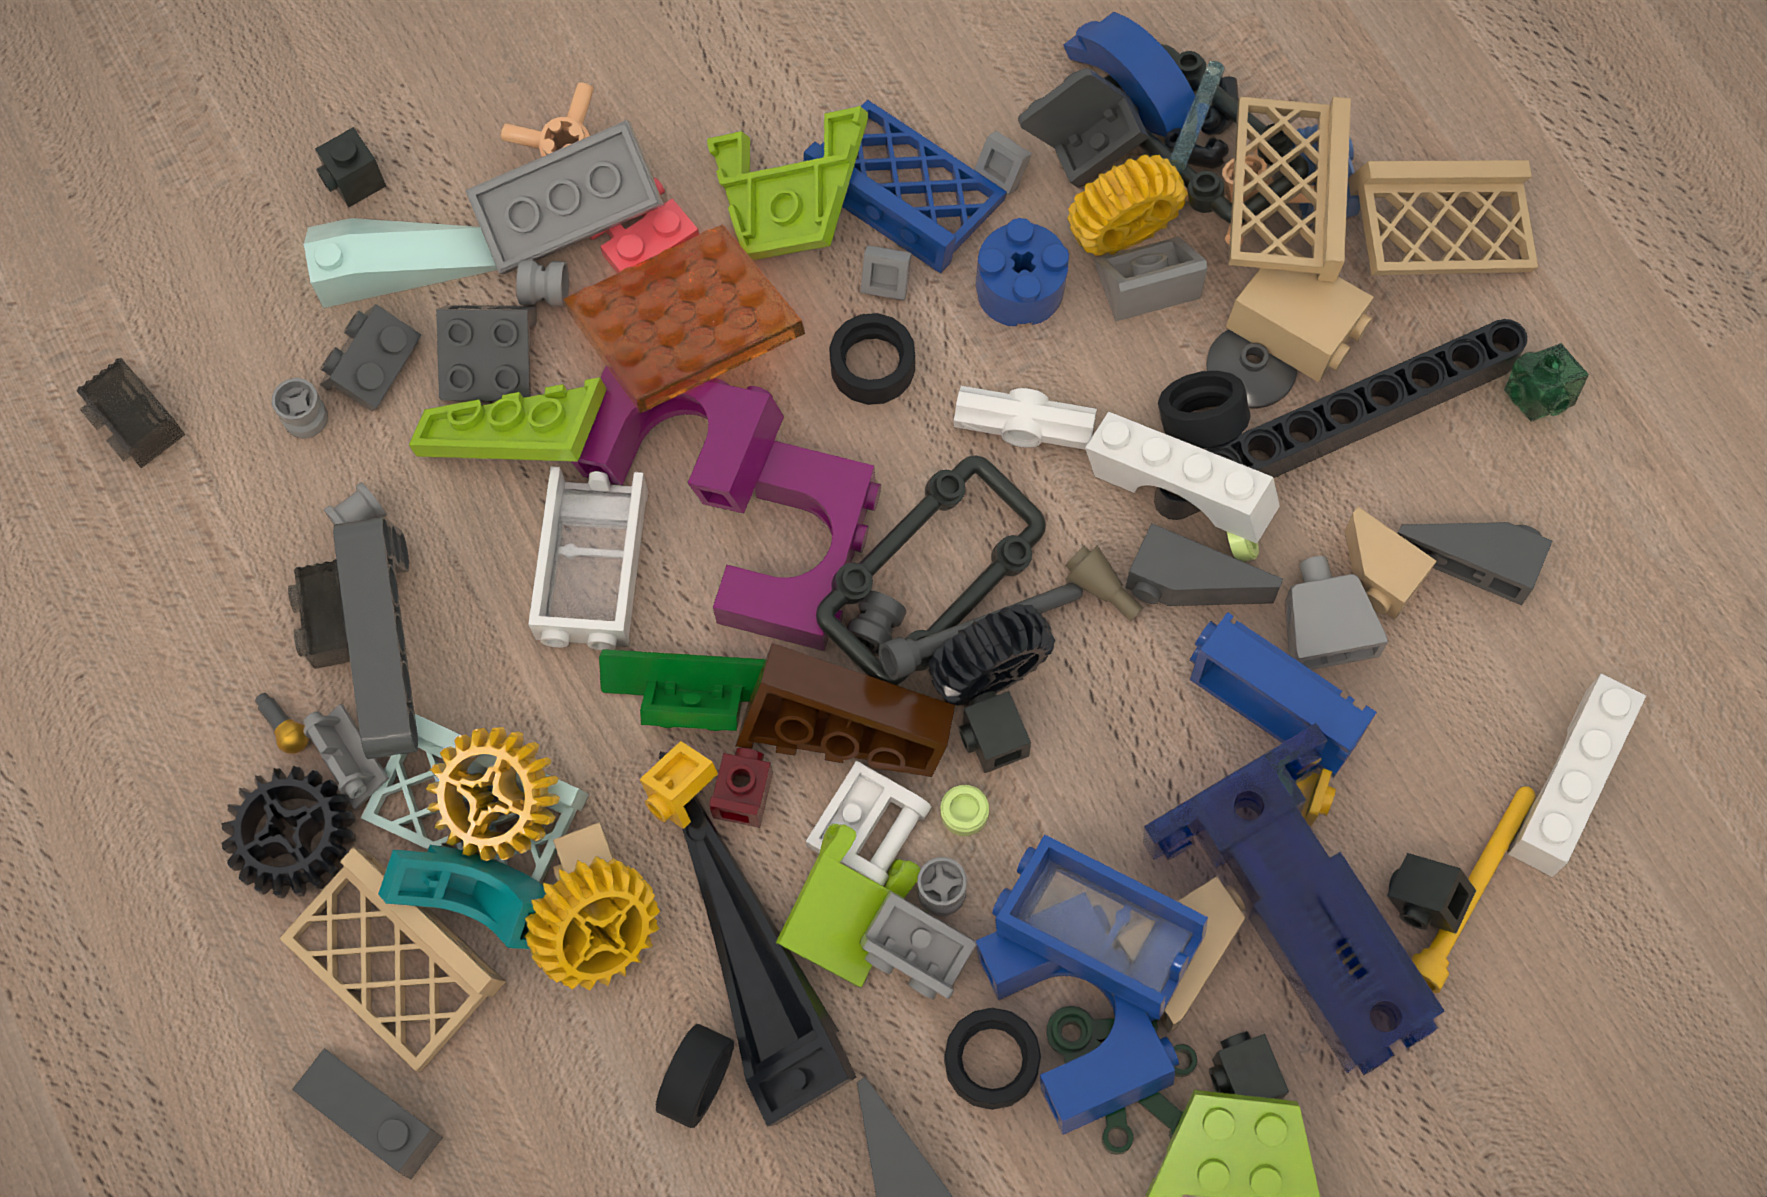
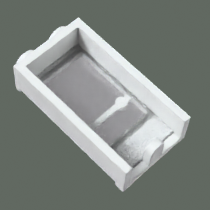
[528,467,648,651]

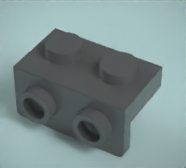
[320,304,422,411]

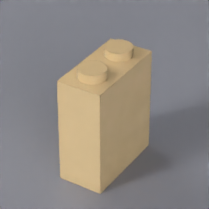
[1226,245,1374,382]

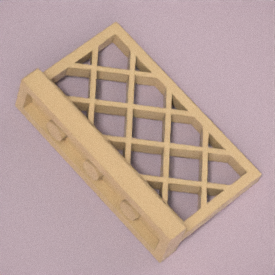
[1229,96,1351,282]
[1348,160,1538,275]
[279,847,506,1072]

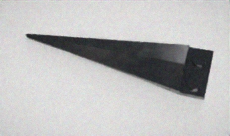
[659,751,857,1127]

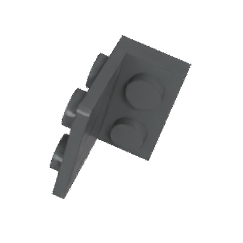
[436,305,537,401]

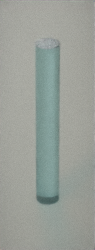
[1169,61,1225,172]

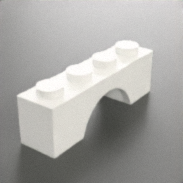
[1085,411,1280,544]
[1508,673,1646,877]

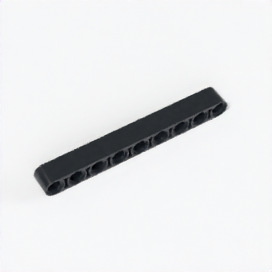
[1154,319,1528,520]

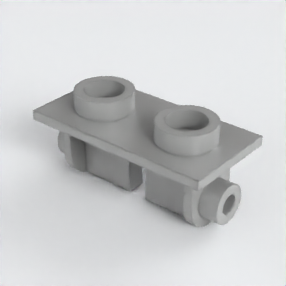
[303,704,389,809]

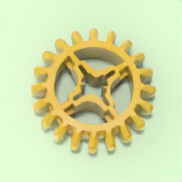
[1067,155,1187,256]
[426,727,560,861]
[525,856,660,991]

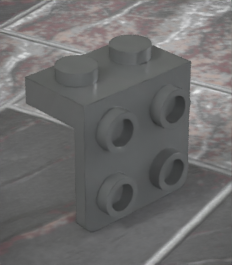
[1018,68,1149,188]

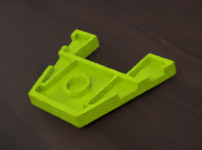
[707,106,868,261]
[1146,1090,1320,1197]

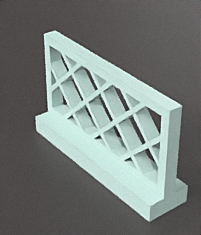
[361,714,589,884]

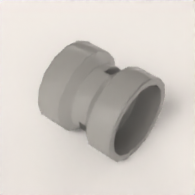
[516,260,569,307]
[272,378,328,438]
[918,857,967,916]

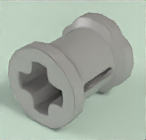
[323,482,387,524]

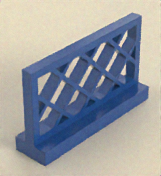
[803,99,1007,274]

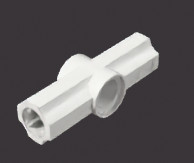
[954,386,1097,450]

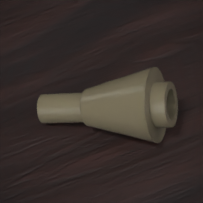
[1065,545,1143,621]

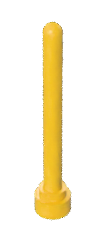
[1404,786,1536,993]

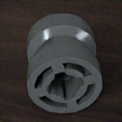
[847,591,907,655]

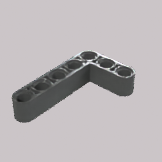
[333,517,418,759]

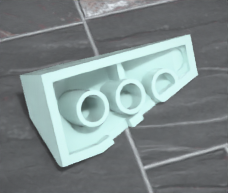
[304,218,497,308]

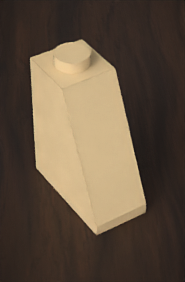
[1114,876,1246,1033]

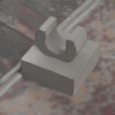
[974,131,1032,195]
[860,245,911,300]

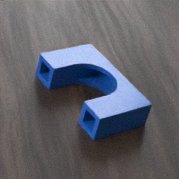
[976,893,1179,1135]

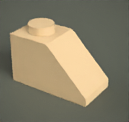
[1345,506,1437,619]

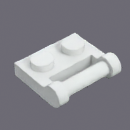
[806,760,932,886]

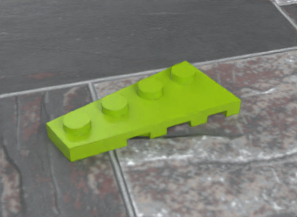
[409,377,607,462]

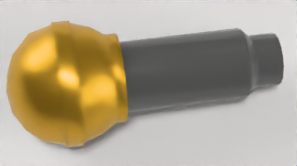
[255,693,309,754]

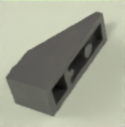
[1397,522,1553,606]
[1125,523,1283,606]
[292,1048,443,1179]
[857,1077,953,1197]

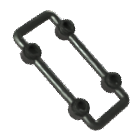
[1104,44,1310,223]
[816,455,1046,686]

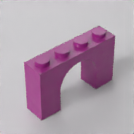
[570,360,784,514]
[713,441,881,651]

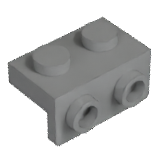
[860,891,976,1000]

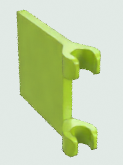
[776,823,921,988]

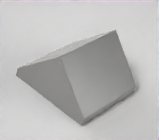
[1094,237,1207,322]

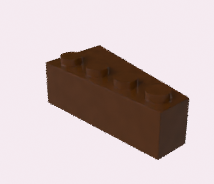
[735,643,955,777]

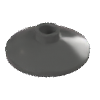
[1206,329,1297,408]

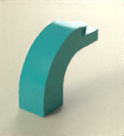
[378,845,546,949]

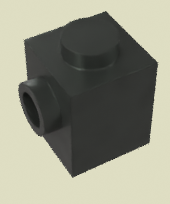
[315,127,386,208]
[958,691,1031,773]
[1387,853,1476,934]
[1209,1031,1289,1099]

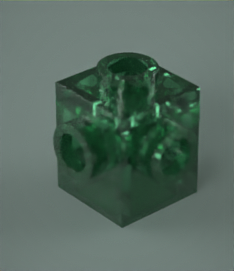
[1504,343,1589,422]

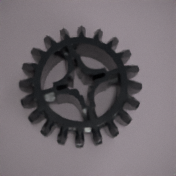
[928,605,1056,706]
[221,766,356,899]

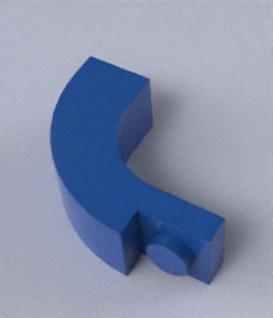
[1063,12,1203,137]

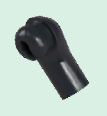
[1197,77,1239,135]
[1165,128,1229,169]

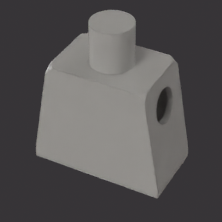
[1285,556,1388,670]

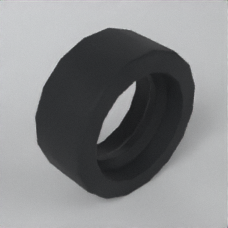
[829,313,915,405]
[1158,370,1251,449]
[944,1007,1041,1110]
[656,1024,734,1128]

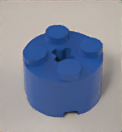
[976,218,1069,327]

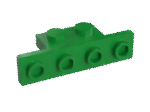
[599,649,765,731]

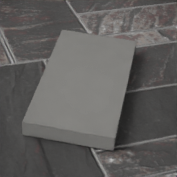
[465,120,664,274]

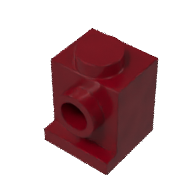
[709,748,773,828]

